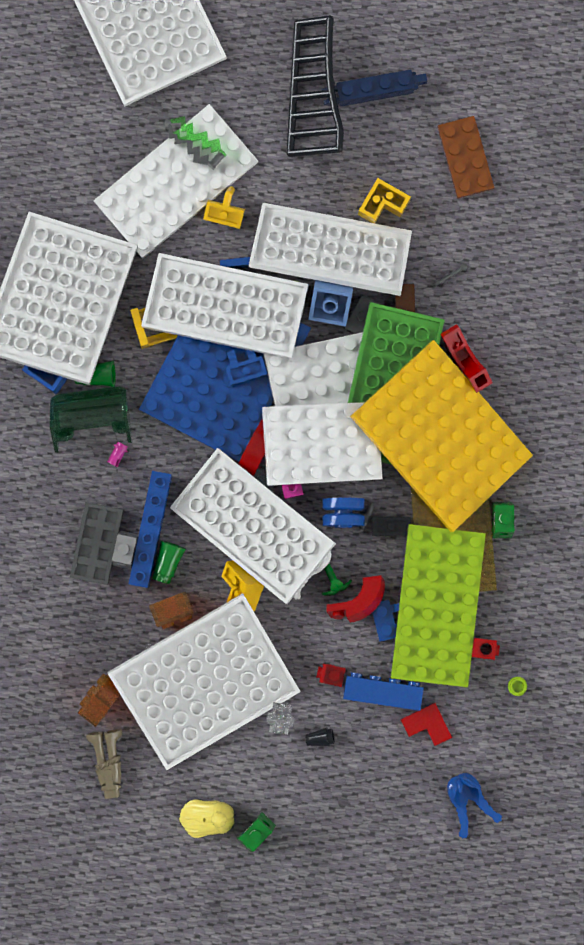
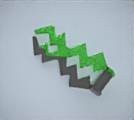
[169,116,227,170]

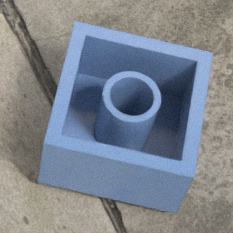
[308,280,353,326]

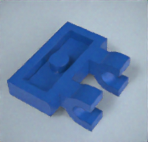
[225,350,267,386]
[372,600,399,642]

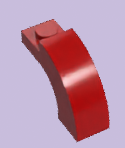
[238,419,265,476]
[326,575,385,623]

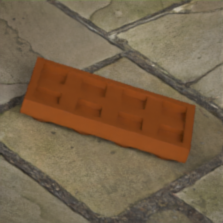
[437,116,494,199]

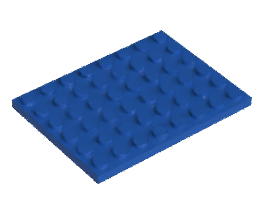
[139,322,311,462]

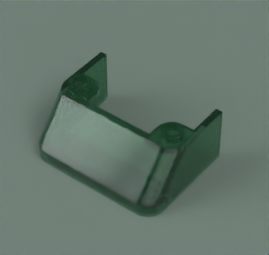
[50,386,132,453]

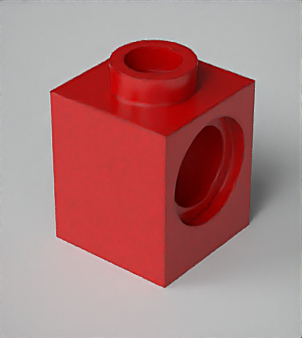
[472,638,500,660]

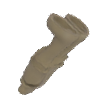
[86,729,122,799]

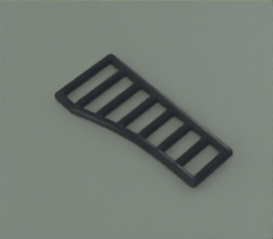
[287,15,344,157]

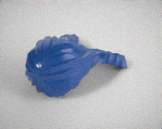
[447,773,502,839]

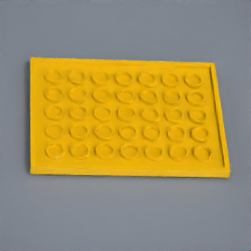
[350,340,533,532]

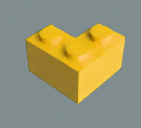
[358,178,411,224]

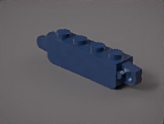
[321,70,428,106]

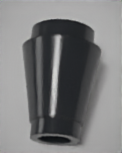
[305,727,335,746]

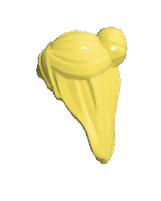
[179,799,234,838]

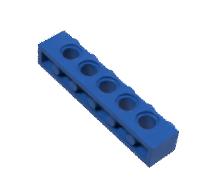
[129,471,172,588]

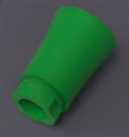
[75,360,116,387]
[152,540,186,584]

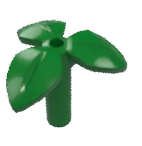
[321,563,352,596]

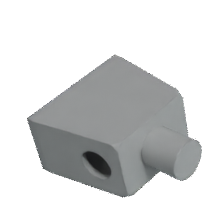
[112,530,139,570]

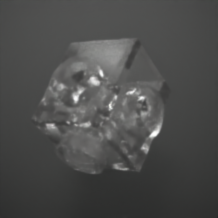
[266,702,295,735]

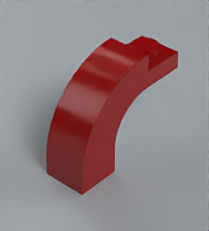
[440,324,493,393]

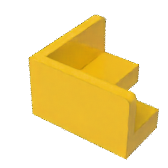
[221,560,264,611]

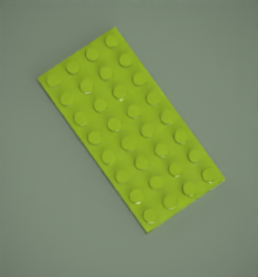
[391,524,486,687]

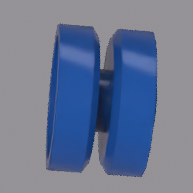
[323,498,364,528]

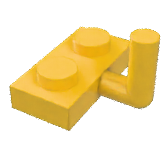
[203,186,245,229]

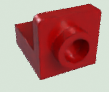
[316,663,346,687]

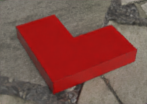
[400,702,452,746]

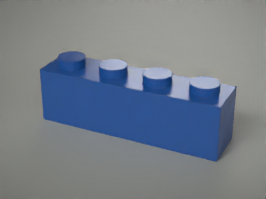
[343,672,424,711]

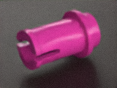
[107,442,128,467]

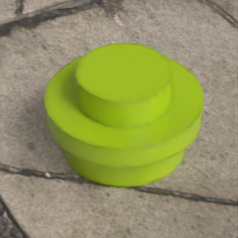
[508,677,527,696]

